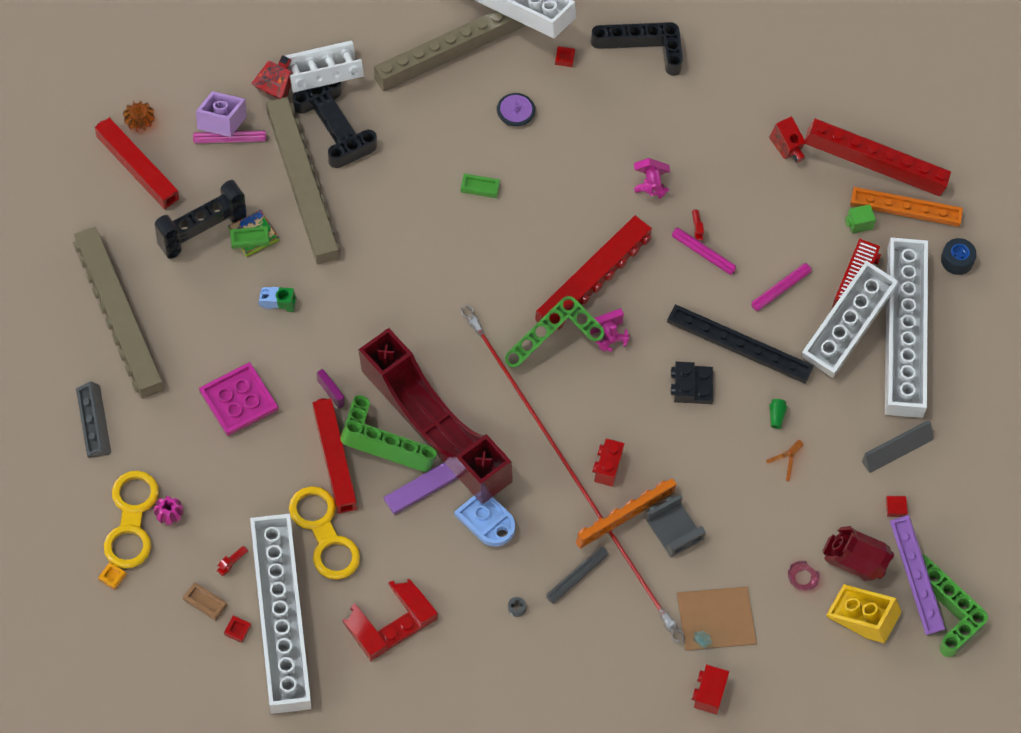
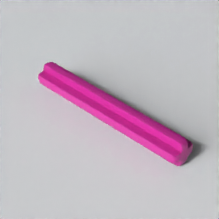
[193,131,266,143]
[672,227,736,275]
[751,263,811,311]

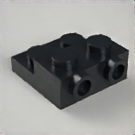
[671,361,713,404]

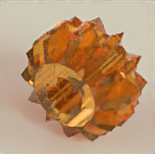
[123,100,155,132]

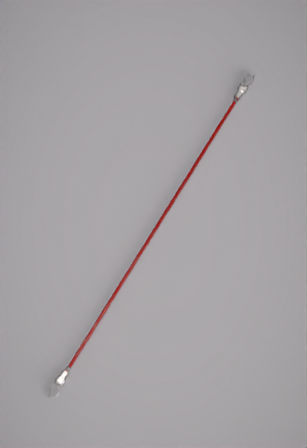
[461,306,685,644]

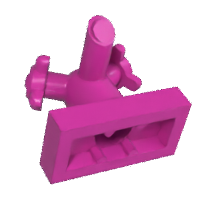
[634,158,670,199]
[586,308,629,352]

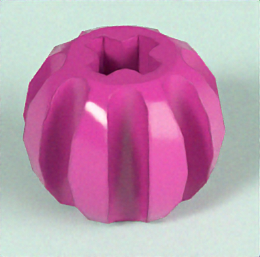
[154,496,183,525]

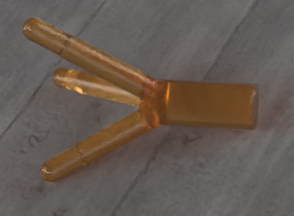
[766,440,803,481]

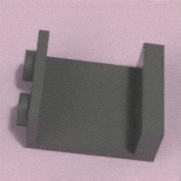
[646,494,706,558]

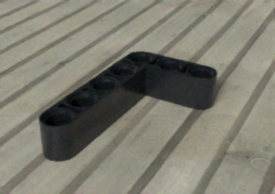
[591,22,683,76]

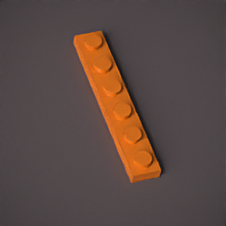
[850,187,963,227]
[576,478,677,549]

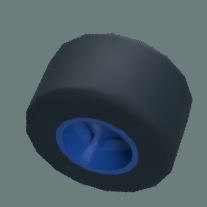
[941,238,976,275]

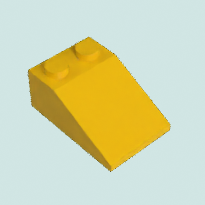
[826,584,902,644]

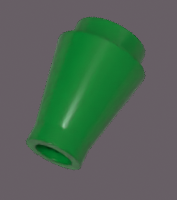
[769,399,788,429]

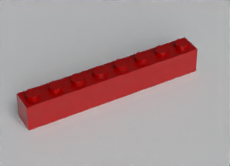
[804,118,951,196]
[535,215,652,330]

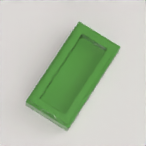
[460,174,500,198]
[230,226,269,249]

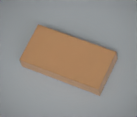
[183,582,227,621]

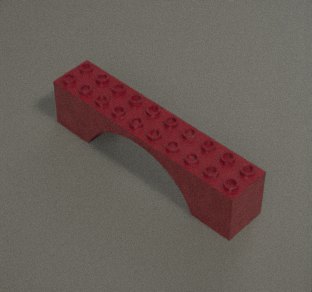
[358,328,513,505]

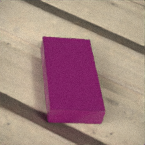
[317,369,345,409]

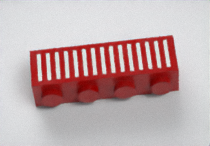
[832,238,881,308]

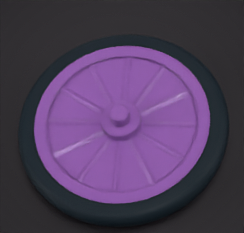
[497,93,535,126]

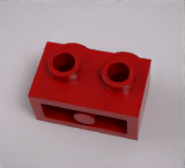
[592,438,625,487]
[692,664,730,715]

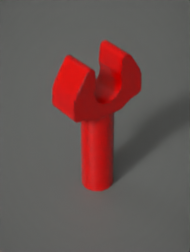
[692,209,704,241]
[217,546,248,576]

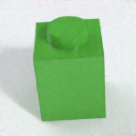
[845,205,876,234]

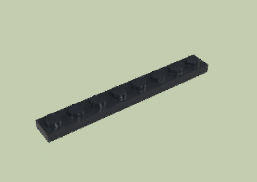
[667,304,814,384]

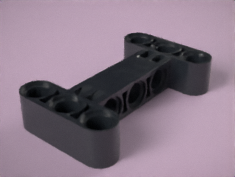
[293,82,377,168]
[154,180,247,259]

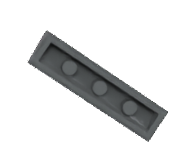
[76,381,111,458]
[862,420,933,473]

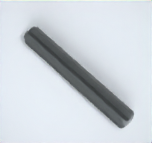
[546,546,608,603]

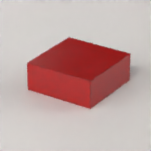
[555,46,575,67]
[886,496,908,517]
[224,615,251,643]

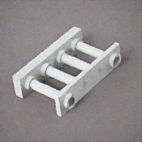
[285,40,364,93]

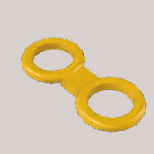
[104,470,159,569]
[289,486,360,580]

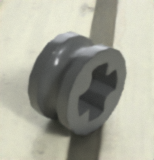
[508,597,526,617]

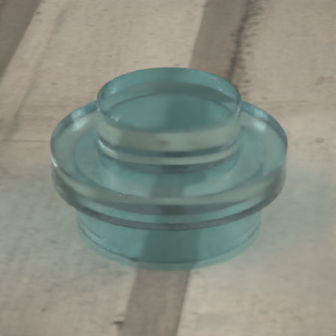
[693,630,712,648]

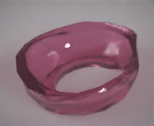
[788,561,820,591]

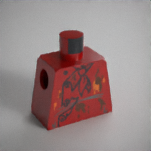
[251,55,293,99]
[769,116,805,163]

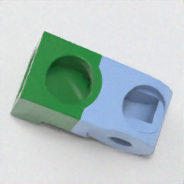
[258,287,297,312]

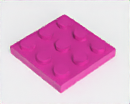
[199,362,278,436]

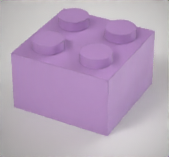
[196,91,247,137]

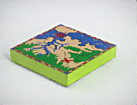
[228,210,279,257]

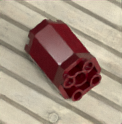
[823,526,894,581]

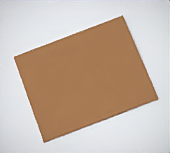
[677,587,757,651]

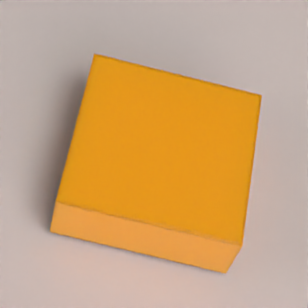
[98,562,127,590]

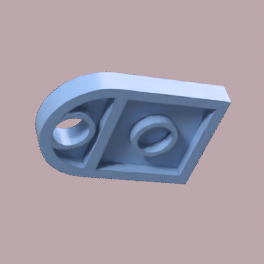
[454,496,515,547]

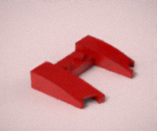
[343,579,438,661]

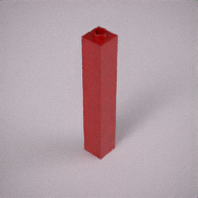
[95,117,179,210]
[312,398,357,514]

